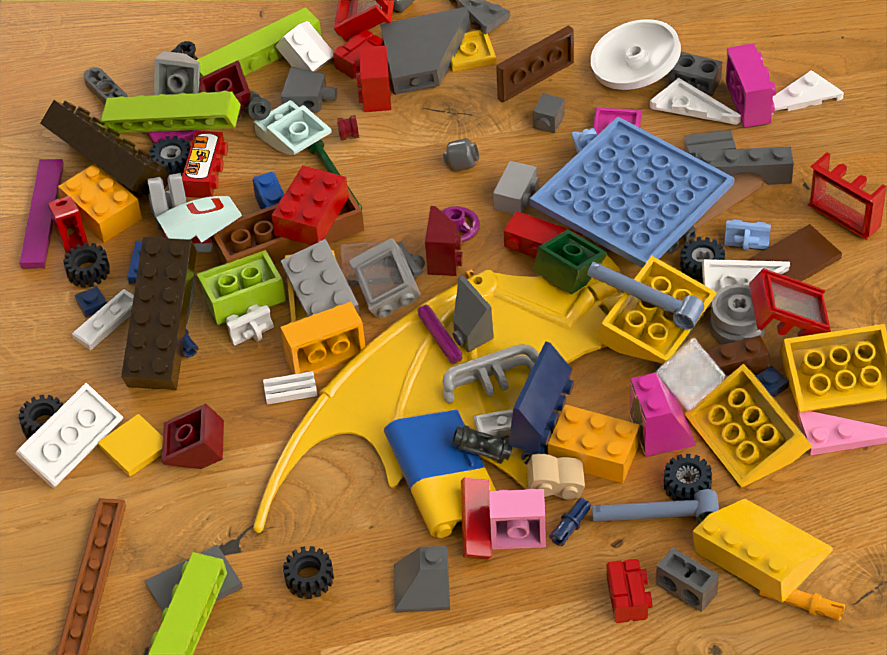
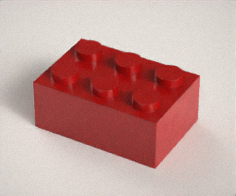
[272,165,349,245]

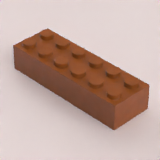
[211,189,364,265]

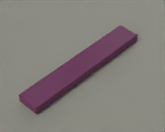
[20,159,64,268]

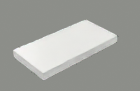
[15,383,124,489]

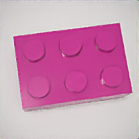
[725,43,776,128]

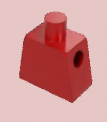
[48,196,88,253]

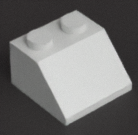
[275,21,334,72]

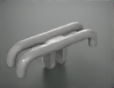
[442,344,539,404]

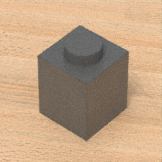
[533,93,565,133]

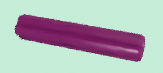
[417,304,462,364]

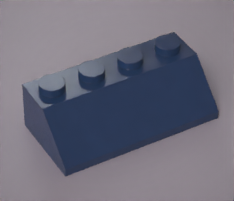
[508,341,574,454]

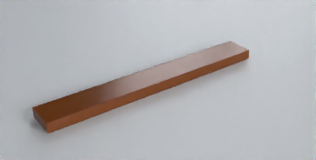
[56,498,126,655]

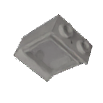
[349,238,421,319]

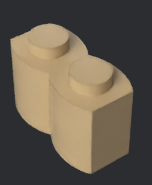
[527,454,585,500]

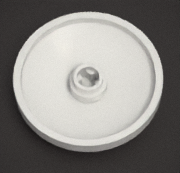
[591,19,681,90]

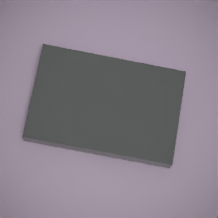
[145,545,243,613]

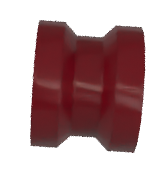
[337,115,359,141]

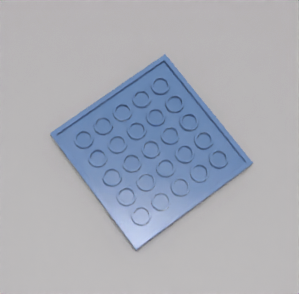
[530,117,734,268]

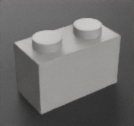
[493,161,540,214]

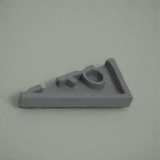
[450,0,510,34]

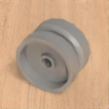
[148,173,187,230]
[710,284,766,344]

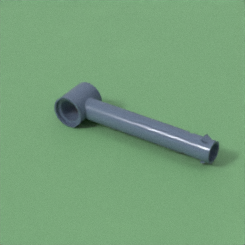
[587,262,705,330]
[592,489,719,524]

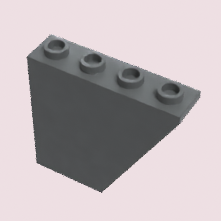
[380,7,470,95]

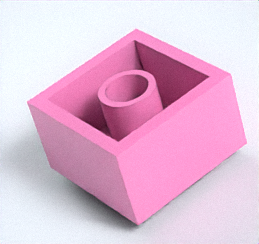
[489,489,546,549]

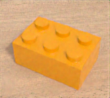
[58,164,142,243]
[280,302,365,375]
[548,405,640,483]

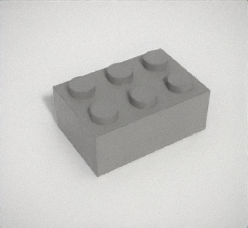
[281,239,359,317]

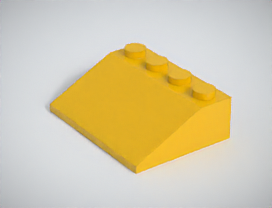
[597,256,717,365]
[780,324,887,413]
[684,364,812,488]
[693,499,833,603]

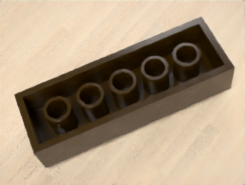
[40,100,171,196]
[121,237,197,390]

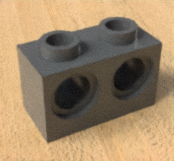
[669,51,722,96]
[656,548,719,612]

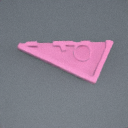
[797,410,887,456]

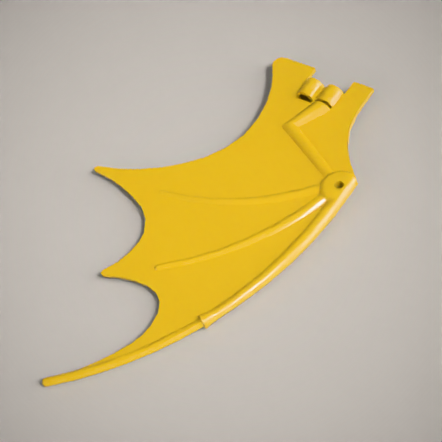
[253,254,623,533]

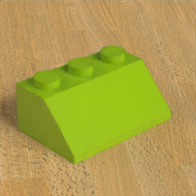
[197,250,287,325]

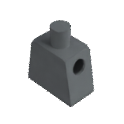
[281,67,337,113]

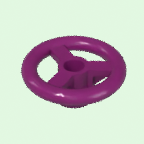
[441,206,480,242]

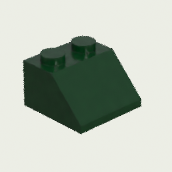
[533,229,607,294]

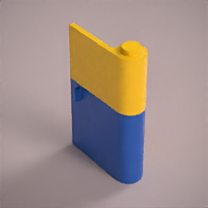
[384,409,496,538]

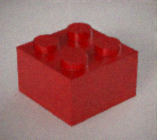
[355,46,391,112]

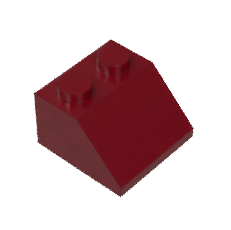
[199,60,251,118]
[425,206,463,276]
[162,403,224,469]

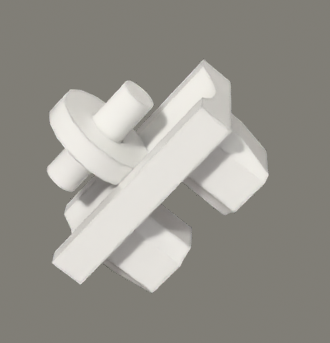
[226,304,274,346]

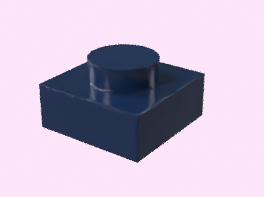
[75,286,107,317]
[756,366,789,397]

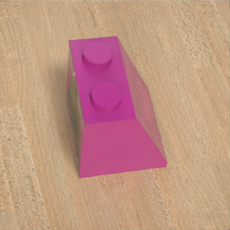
[630,373,695,457]

